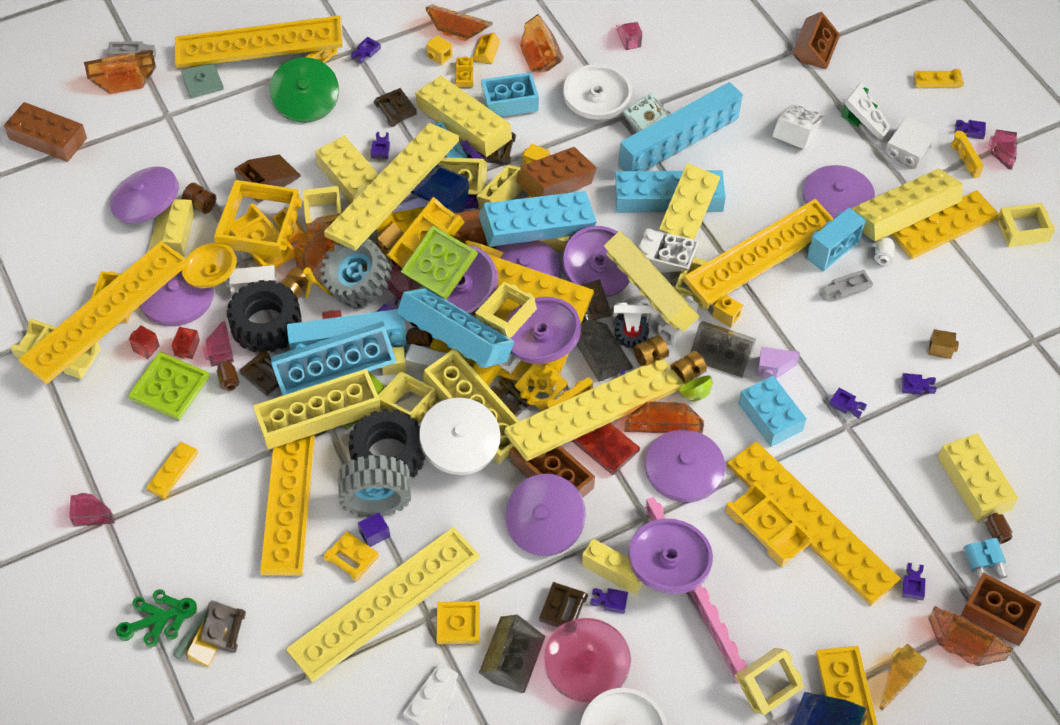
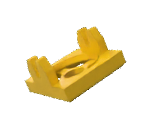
[514,363,569,411]

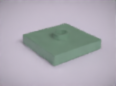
[181,64,224,98]

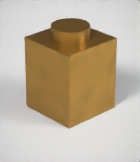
[376,221,404,250]
[928,329,959,359]

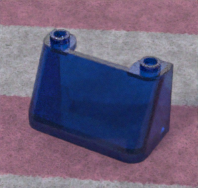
[410,164,470,213]

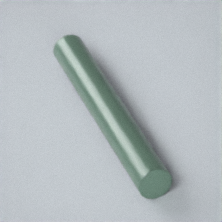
[173,609,207,659]

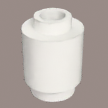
[874,238,895,265]

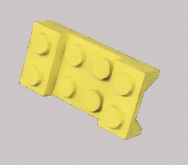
[10,318,101,379]

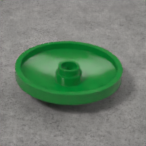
[270,57,339,123]

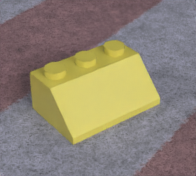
[428,158,487,195]
[148,199,195,257]

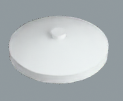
[563,64,632,120]
[419,398,500,475]
[580,688,667,725]

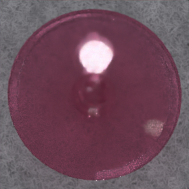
[544,618,631,702]

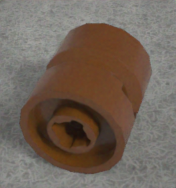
[182,182,217,214]

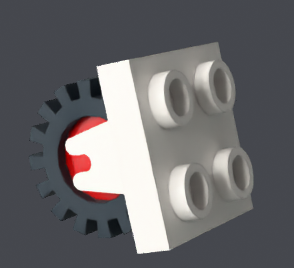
[612,303,652,349]

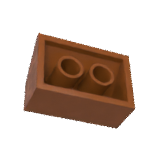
[793,11,840,69]

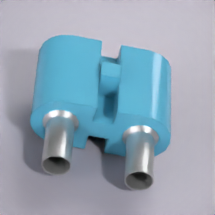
[963,538,1007,579]

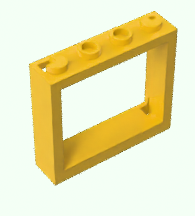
[214,180,302,258]

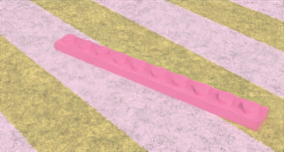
[645,497,747,684]

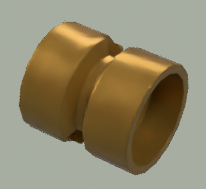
[280,267,308,299]
[633,335,669,366]
[670,351,707,385]

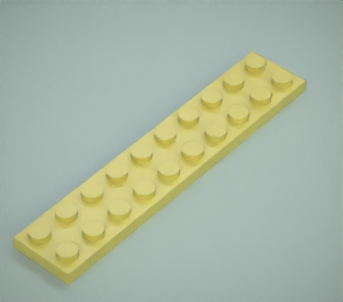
[324,123,459,251]
[504,359,685,461]
[286,527,480,683]

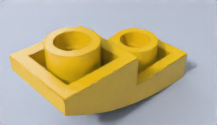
[456,56,473,87]

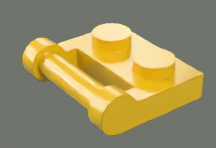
[323,531,379,582]

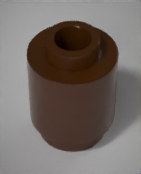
[406,327,433,346]
[216,361,240,391]
[985,513,1013,544]

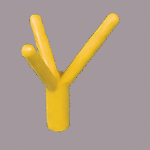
[303,268,333,298]

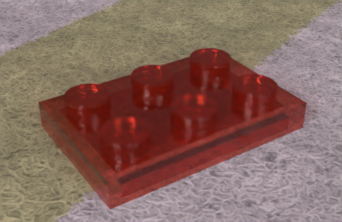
[572,423,640,475]

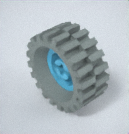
[320,239,392,307]
[338,455,411,517]

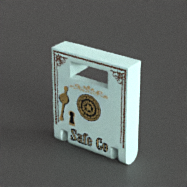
[623,93,670,132]

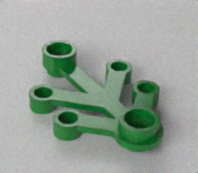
[116,589,197,648]

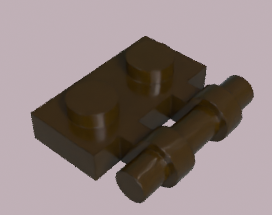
[490,378,530,417]

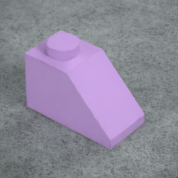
[757,347,800,378]

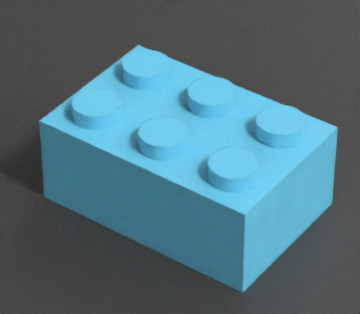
[481,72,539,117]
[807,208,866,272]
[738,375,807,447]

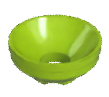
[679,375,713,402]

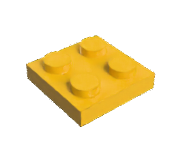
[437,601,480,644]

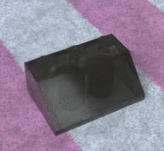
[576,320,633,382]
[690,321,756,378]
[479,614,546,693]

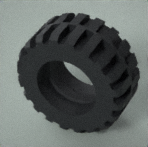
[227,280,302,353]
[348,409,425,478]

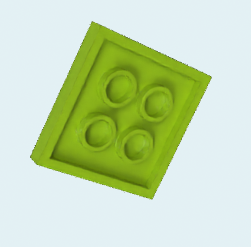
[401,226,478,300]
[128,352,210,421]

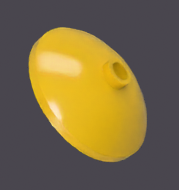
[182,242,237,288]

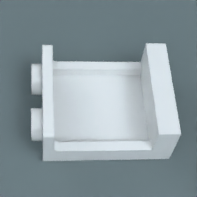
[885,117,938,168]

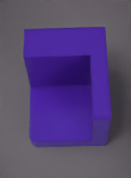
[358,512,390,547]

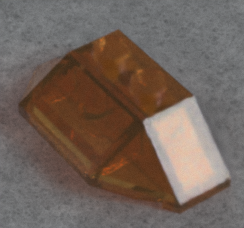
[426,4,493,41]
[520,14,564,72]
[84,50,156,94]
[295,213,341,272]
[624,401,704,433]
[928,606,1013,666]

